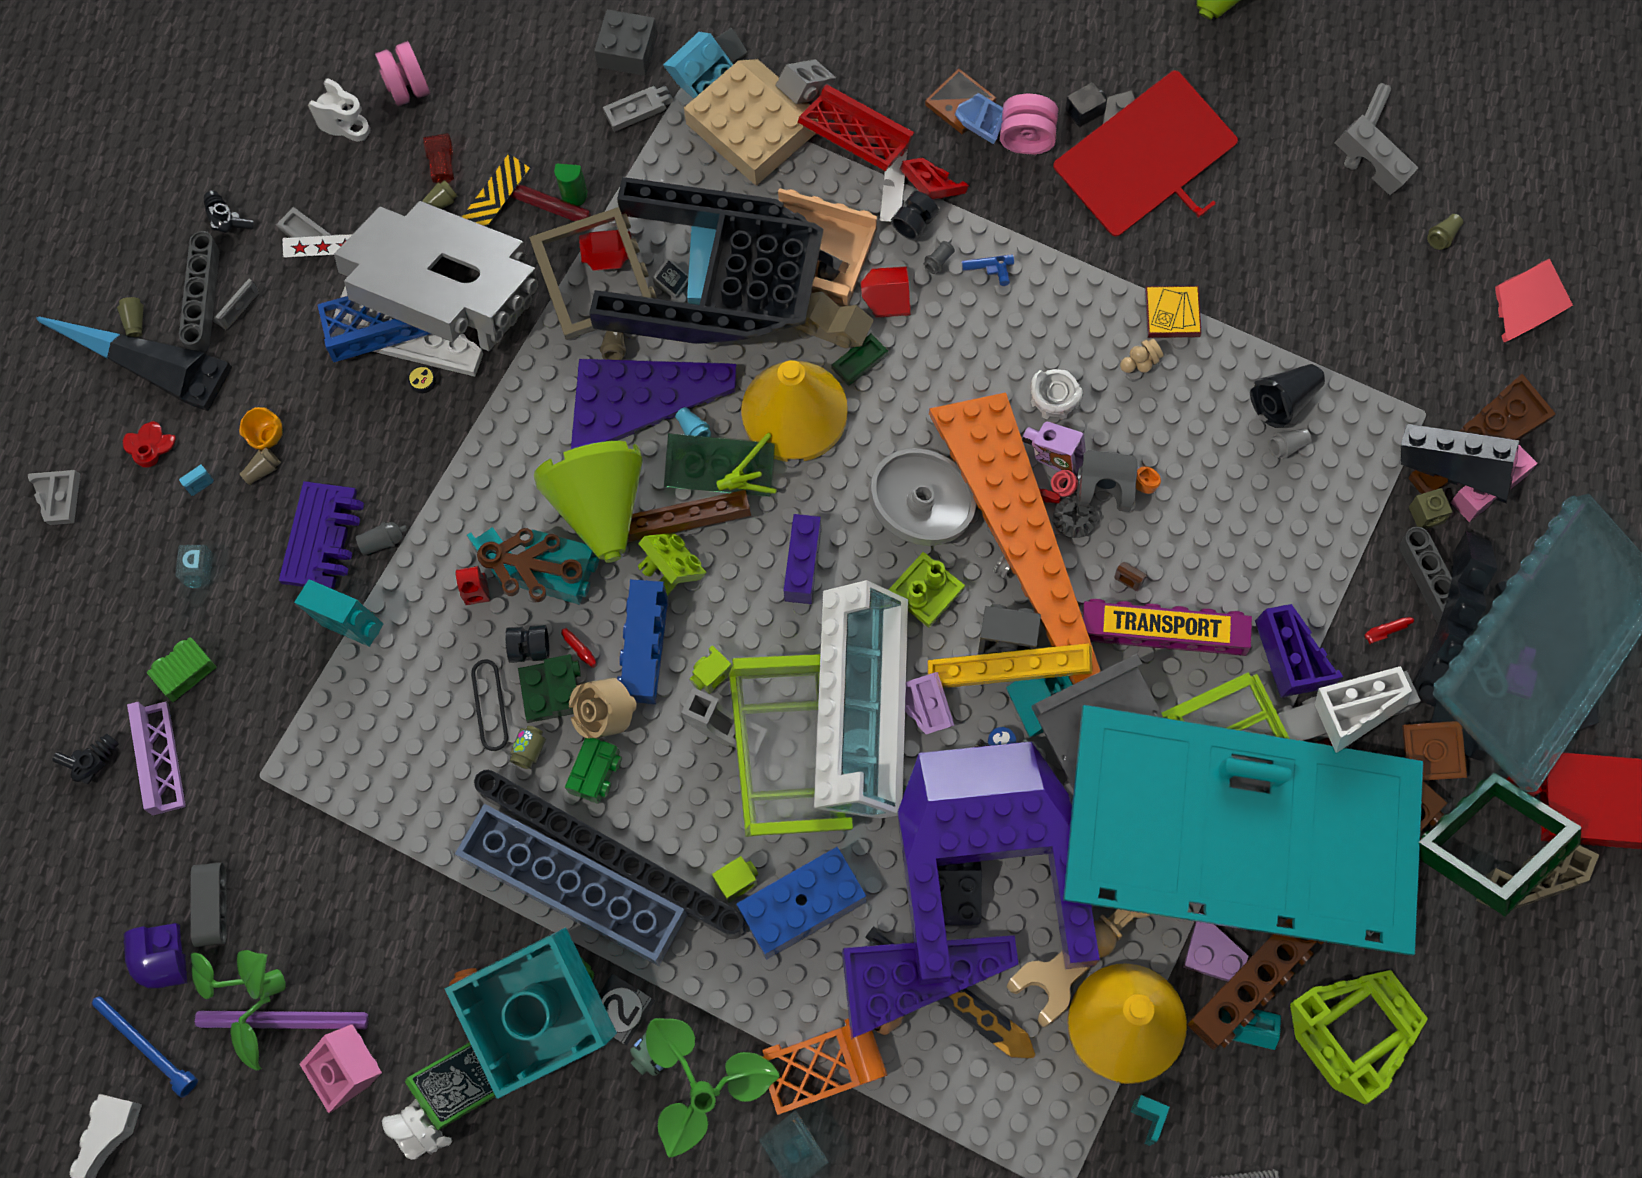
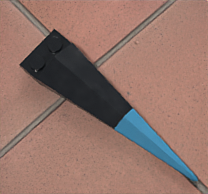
[36,317,232,411]

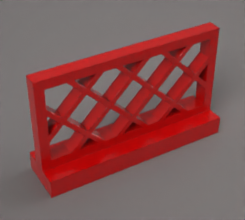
[797,85,914,171]

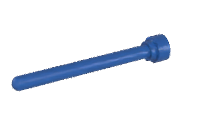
[92,997,198,1098]

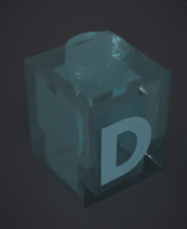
[175,545,213,588]

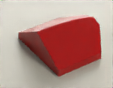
[861,266,911,318]

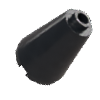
[1250,364,1325,428]

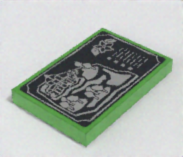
[405,1042,496,1131]

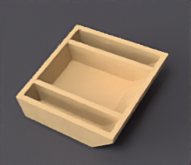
[684,59,828,186]

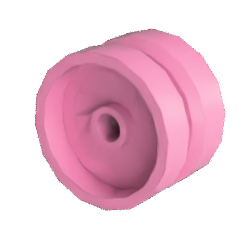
[375,41,430,107]
[1000,94,1058,155]

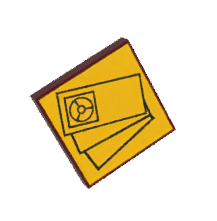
[1145,286,1201,338]

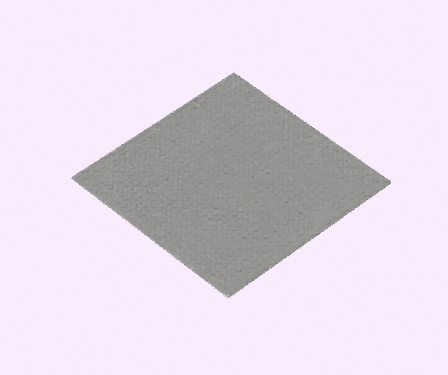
[260,88,1426,1178]

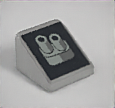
[653,259,689,298]

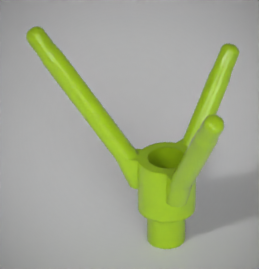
[717,433,777,494]

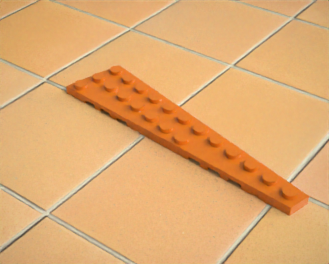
[929,392,1101,685]

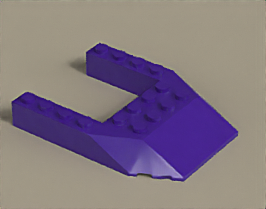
[897,742,1100,985]

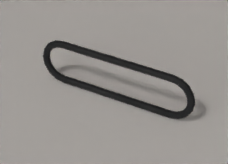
[471,659,508,751]

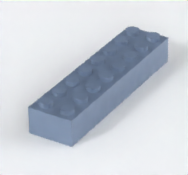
[455,804,687,966]

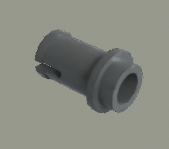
[923,241,955,274]

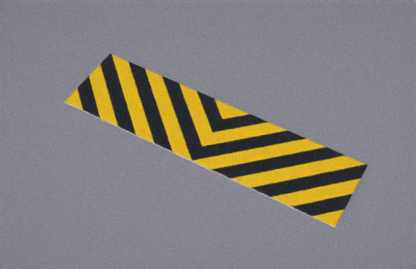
[462,154,530,227]

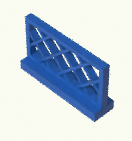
[317,296,431,363]

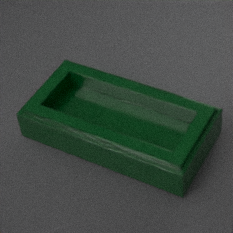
[831,333,888,386]

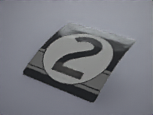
[599,974,655,1045]

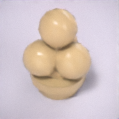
[1120,339,1164,373]

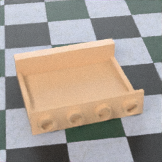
[778,188,877,306]

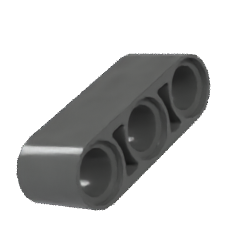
[191,862,227,947]

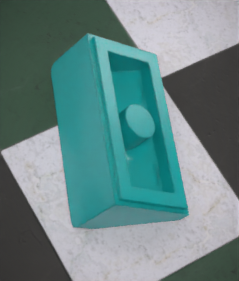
[1220,1009,1281,1050]

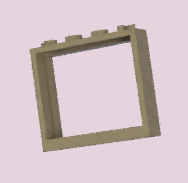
[529,207,657,340]

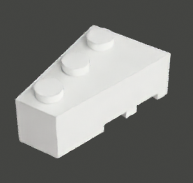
[1315,666,1412,753]

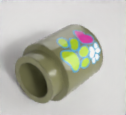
[510,726,546,770]

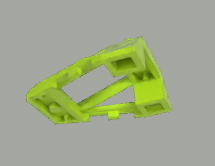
[1290,970,1428,1105]

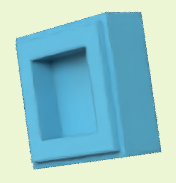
[179,464,214,496]

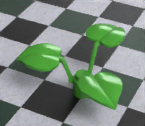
[191,950,285,1070]
[646,1018,779,1158]

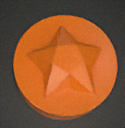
[1136,467,1161,494]

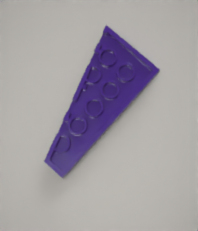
[842,935,1019,1039]

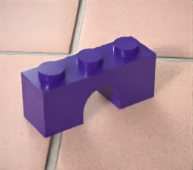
[783,514,821,604]

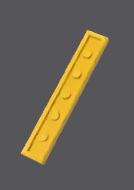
[928,643,1092,688]

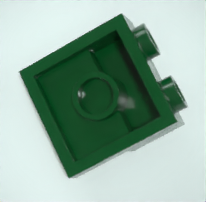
[518,654,581,723]

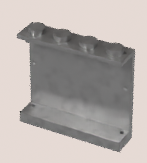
[1031,654,1163,791]

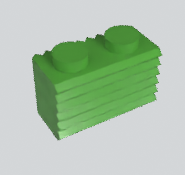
[147,638,217,702]

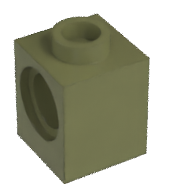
[1409,488,1452,529]

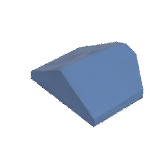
[955,93,1003,144]

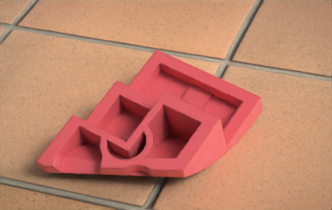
[1495,259,1573,342]

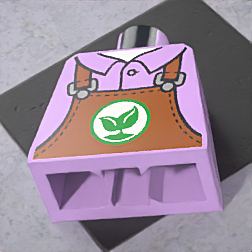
[1022,421,1086,475]

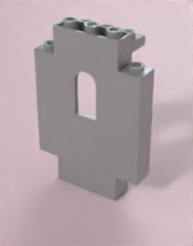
[334,201,538,351]

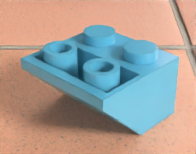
[663,32,733,98]

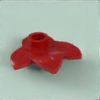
[123,421,176,468]

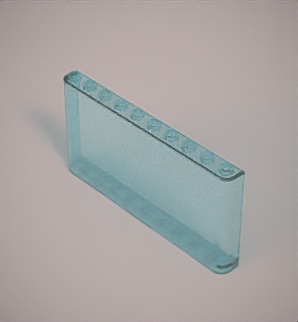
[1433,494,1642,792]

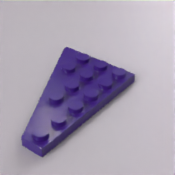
[571,359,737,449]

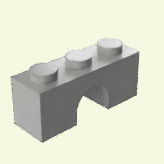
[1335,114,1418,195]

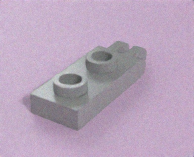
[603,86,673,132]

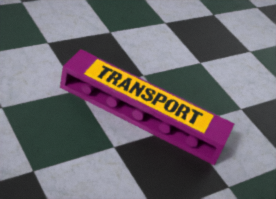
[1081,599,1252,656]

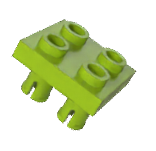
[638,533,707,596]
[888,552,965,628]

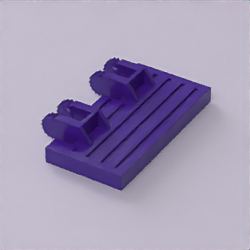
[279,481,364,590]

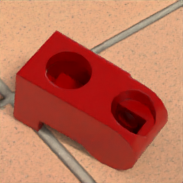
[456,566,490,605]

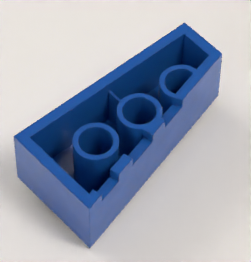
[617,579,668,704]

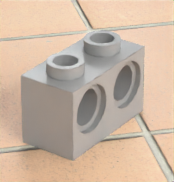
[775,59,836,104]

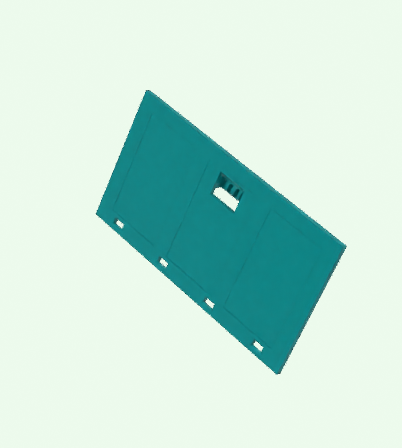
[1063,705,1423,956]

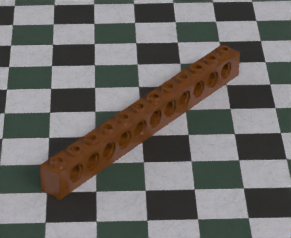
[1187,781,1447,1050]

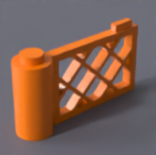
[762,1018,888,1115]

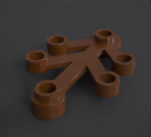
[477,528,583,602]

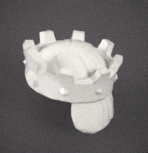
[1030,369,1083,420]
[382,1099,452,1159]

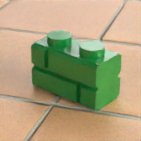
[565,738,622,804]

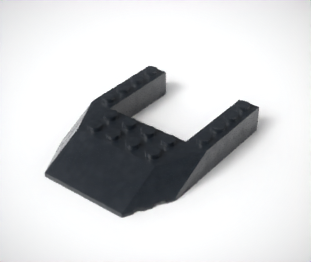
[589,177,824,344]

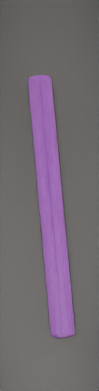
[195,1011,369,1029]

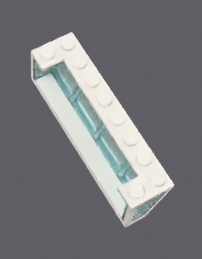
[814,580,908,819]

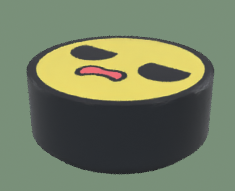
[408,366,436,394]

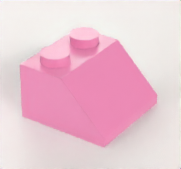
[300,1024,382,1113]

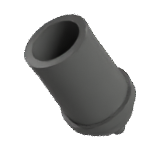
[356,522,408,556]

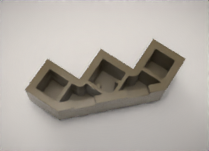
[793,292,874,348]
[1476,846,1599,910]

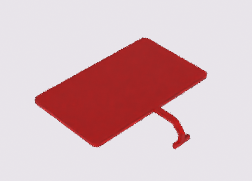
[1053,71,1238,236]

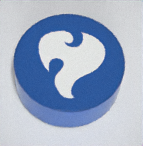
[988,727,1016,746]

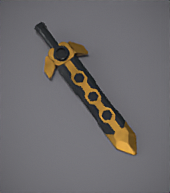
[865,926,1035,1058]

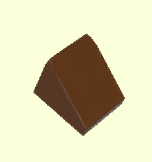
[1114,562,1147,591]

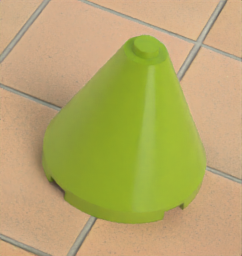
[534,441,643,563]

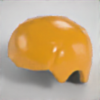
[239,407,283,450]

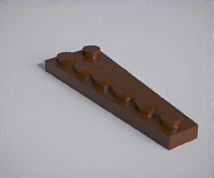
[1408,374,1556,494]

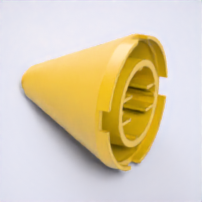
[741,360,848,462]
[1067,963,1187,1084]

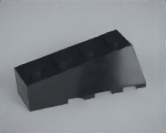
[1401,424,1519,504]

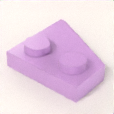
[905,672,955,734]
[1183,913,1248,982]

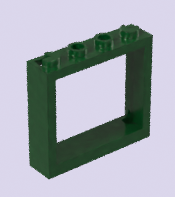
[1419,773,1582,917]

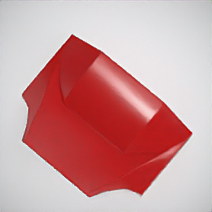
[579,230,632,271]

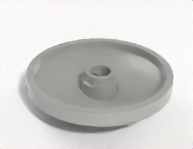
[868,448,976,546]

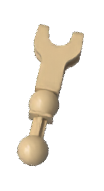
[1006,909,1151,1027]

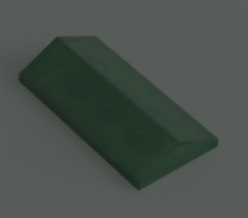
[664,433,775,497]

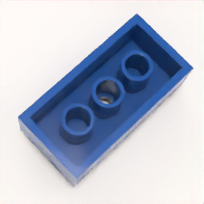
[737,846,867,960]

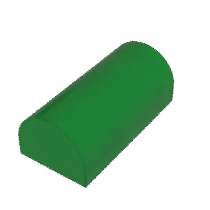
[554,164,588,206]

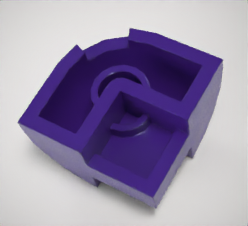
[123,923,187,988]

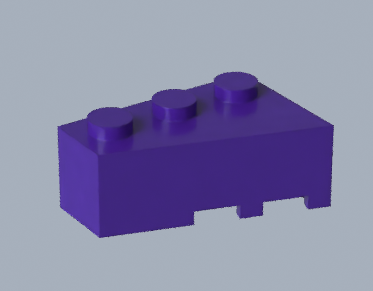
[1255,604,1343,698]

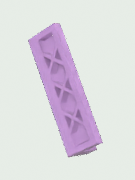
[127,702,186,815]

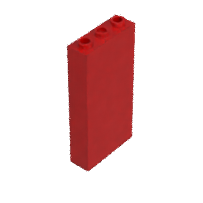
[1539,751,1642,849]

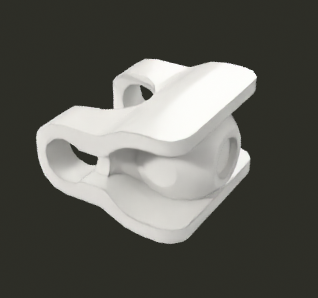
[308,79,370,141]

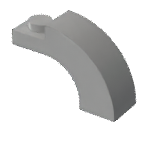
[681,688,768,756]

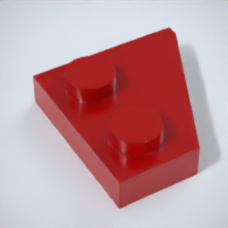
[900,158,969,199]

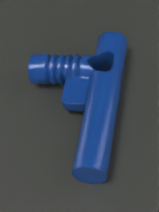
[961,254,1014,286]

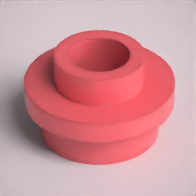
[1051,470,1078,497]

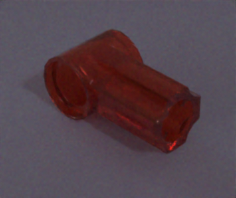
[423,133,454,184]

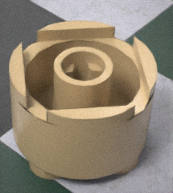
[569,678,636,738]

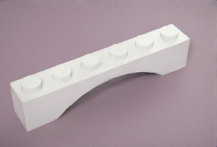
[70,1094,142,1178]

